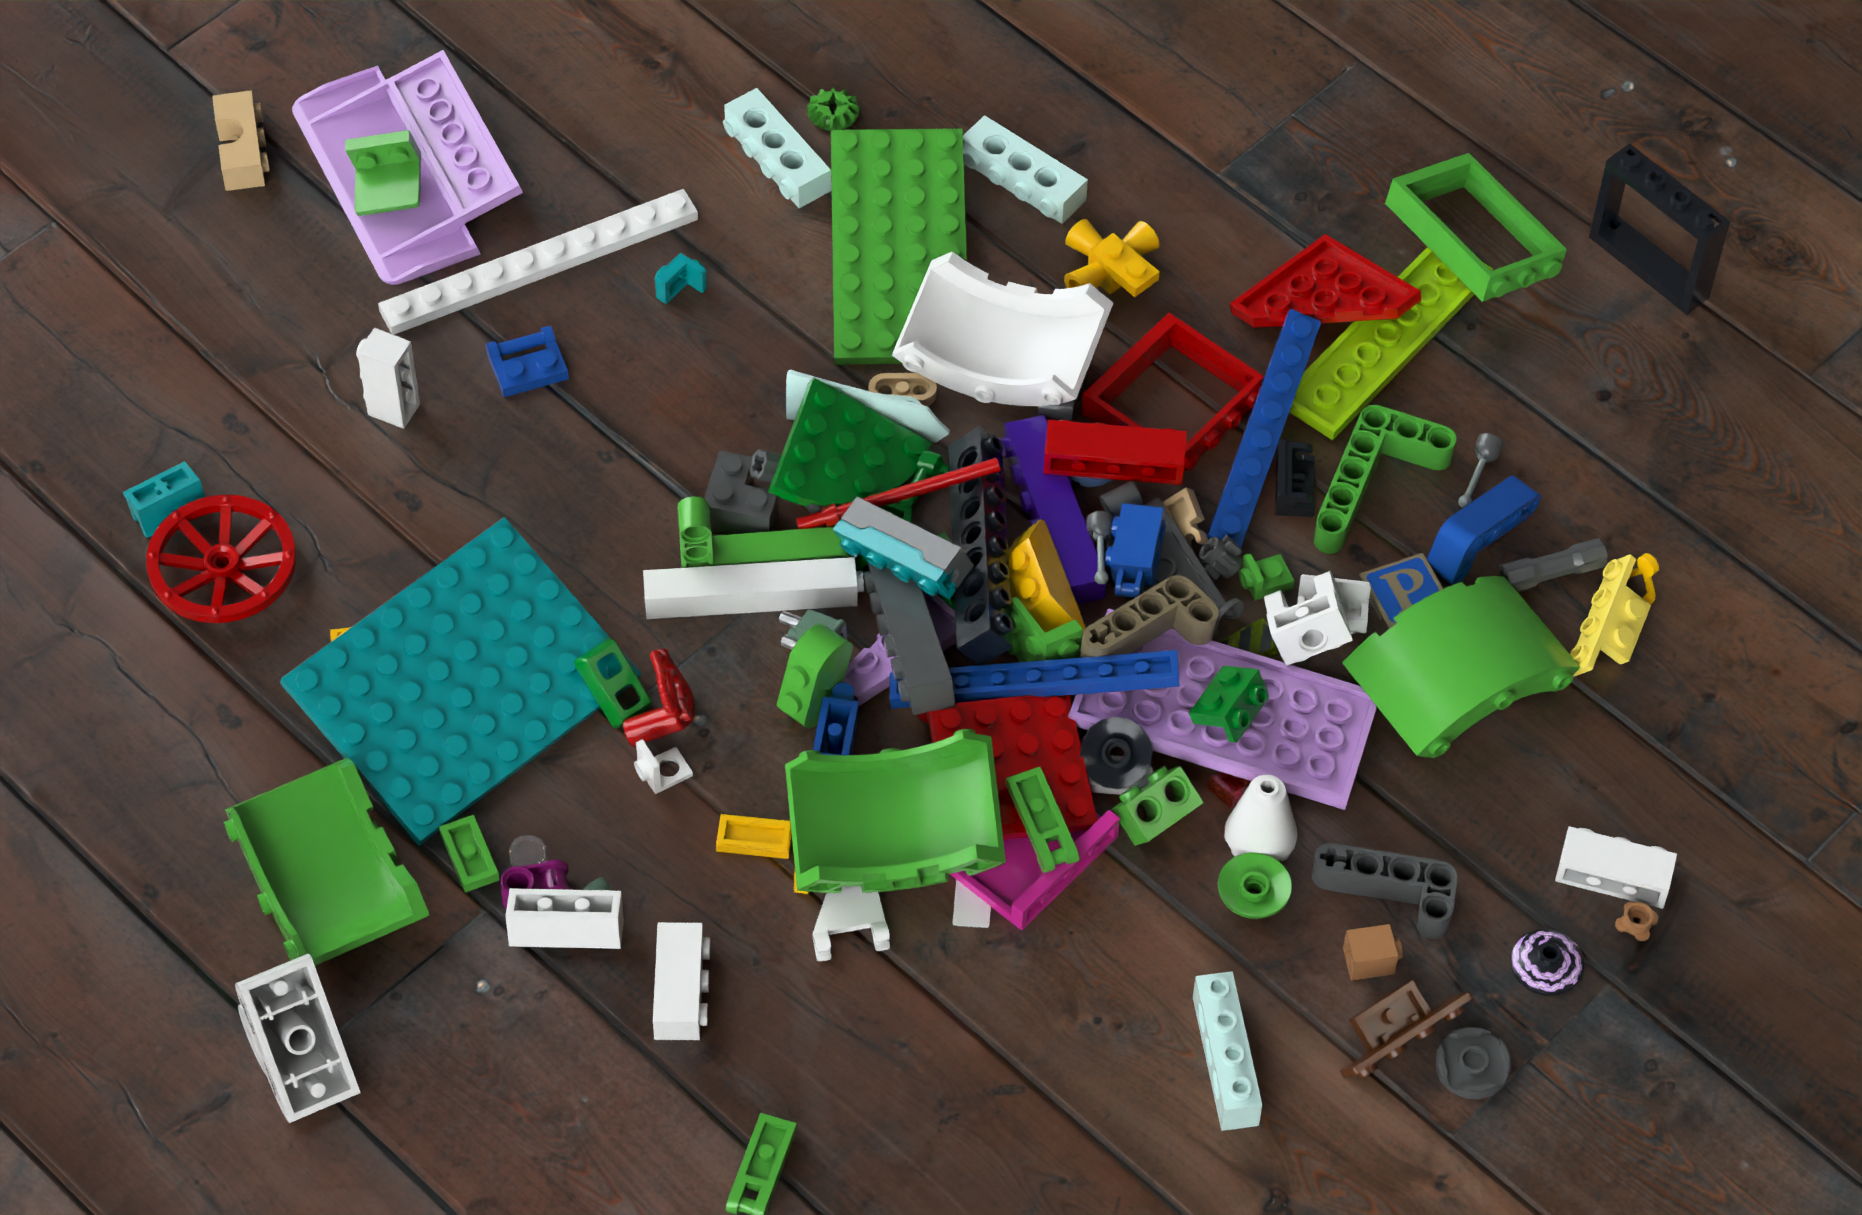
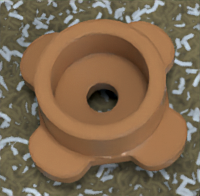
[1615,901,1658,941]

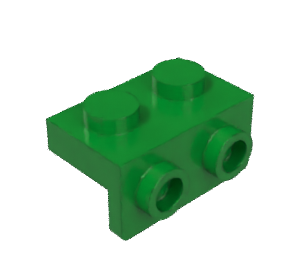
[1189,666,1269,743]

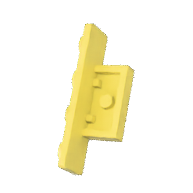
[1570,554,1651,677]

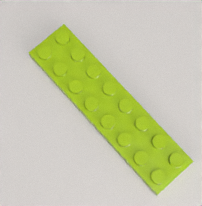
[1289,247,1493,440]

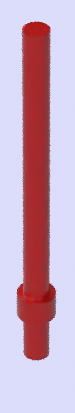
[796,458,1001,529]

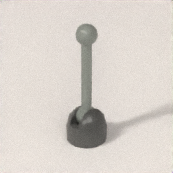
[1458,433,1504,508]
[1086,511,1113,585]

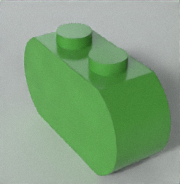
[777,623,853,729]

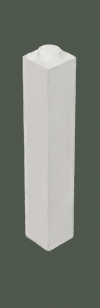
[643,557,864,619]

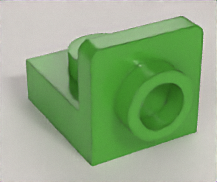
[1238,553,1294,601]

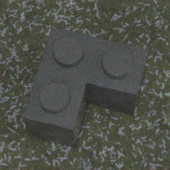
[704,451,779,535]

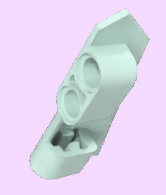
[786,370,950,443]

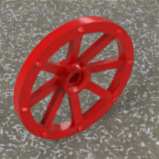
[146,494,296,623]

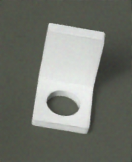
[634,739,693,794]

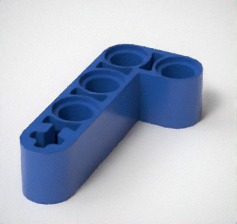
[1427,475,1542,585]

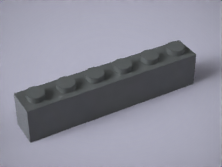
[862,561,955,715]

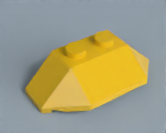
[1008,519,1086,636]

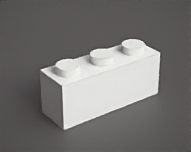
[356,328,420,429]
[1555,826,1677,909]
[506,888,624,949]
[653,922,710,1040]

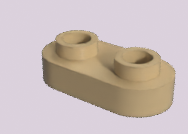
[868,373,937,406]

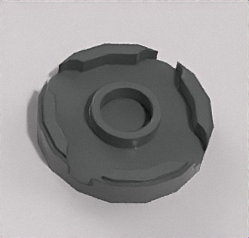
[1435,1026,1511,1100]

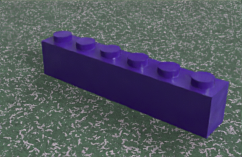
[1000,415,1106,605]

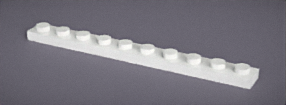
[378,189,698,335]

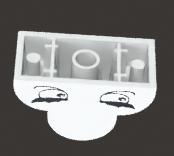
[235,954,361,1123]

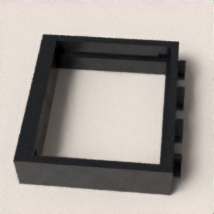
[1589,143,1730,315]

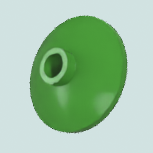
[1218,853,1292,919]

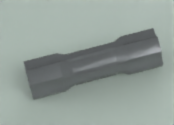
[1499,538,1608,592]

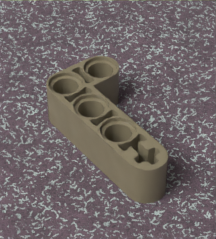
[1078,575,1219,658]

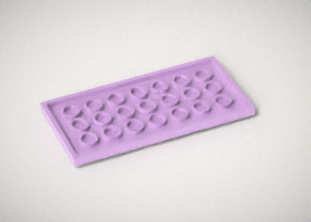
[1068,609,1377,810]

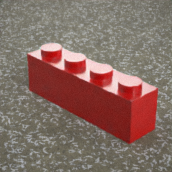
[1043,420,1187,485]

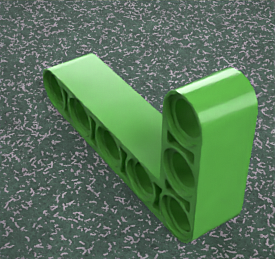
[1313,405,1457,554]
[677,496,853,568]

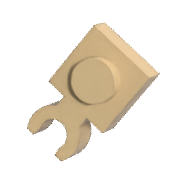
[1162,487,1208,550]

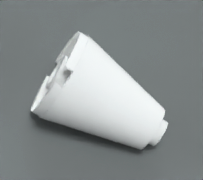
[1224,775,1297,862]

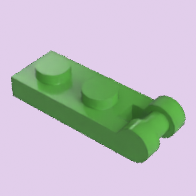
[1005,767,1079,873]
[726,1113,797,1215]

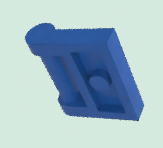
[485,325,569,397]

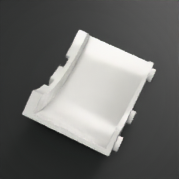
[892,251,1113,406]

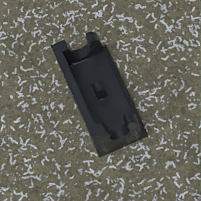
[1275,439,1315,517]

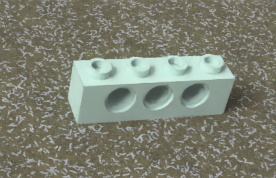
[723,88,831,208]
[963,115,1088,224]
[1193,971,1262,1131]

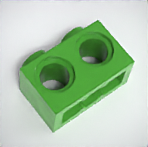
[1112,766,1204,846]

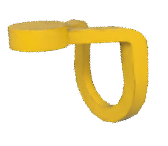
[1629,553,1659,605]

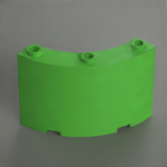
[1342,576,1580,758]
[785,729,1006,893]
[223,758,430,966]

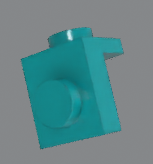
[654,252,707,304]

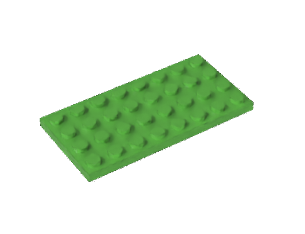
[831,129,967,365]

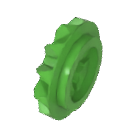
[807,86,859,131]

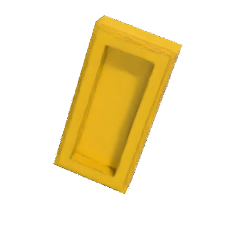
[716,814,792,859]

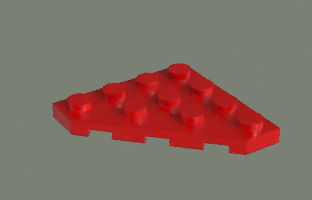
[1230,234,1421,328]

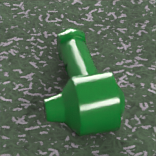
[899,449,949,510]

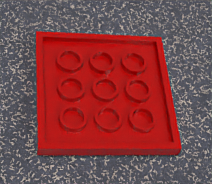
[927,695,1097,840]

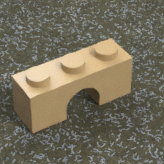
[212,90,270,191]

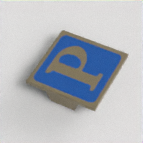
[1359,553,1443,629]

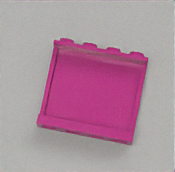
[950,810,1120,931]

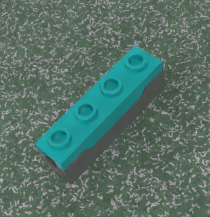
[833,497,974,599]

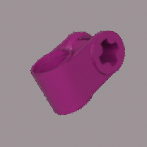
[501,859,572,909]

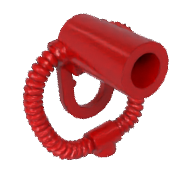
[623,648,695,747]

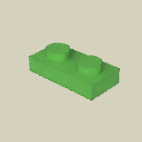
[439,815,499,893]

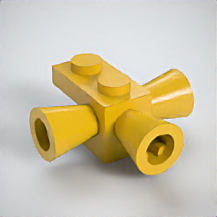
[1064,219,1160,297]

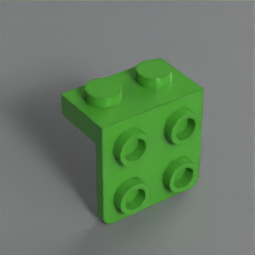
[1007,597,1083,662]

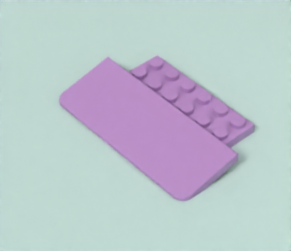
[292,50,523,285]

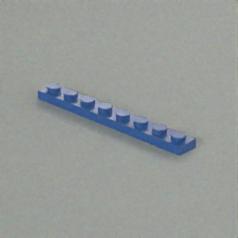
[1207,309,1321,548]
[890,650,1180,709]

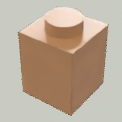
[1343,924,1402,981]

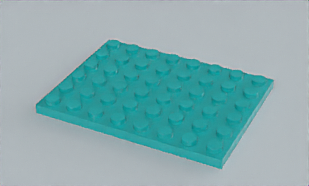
[280,517,642,845]

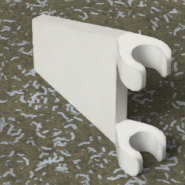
[813,886,890,961]

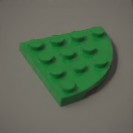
[768,377,932,506]

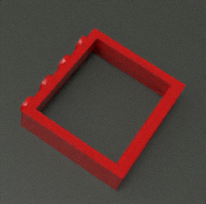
[1081,313,1264,473]

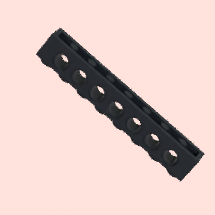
[948,426,1013,666]

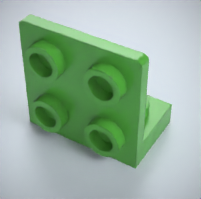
[345,130,421,216]

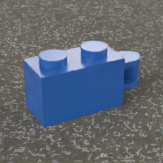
[1105,503,1167,598]
[813,683,859,755]

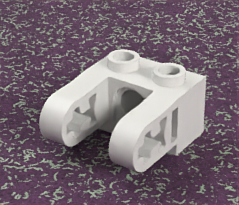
[1264,571,1353,666]

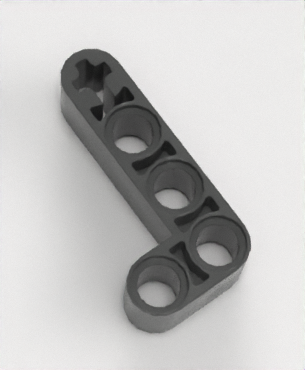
[1311,843,1458,939]

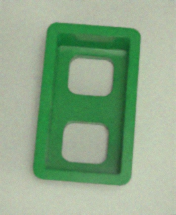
[574,638,652,729]

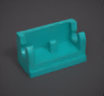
[123,461,205,538]

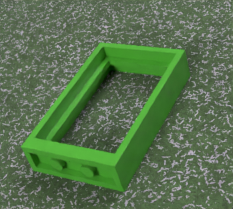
[1385,153,1567,302]

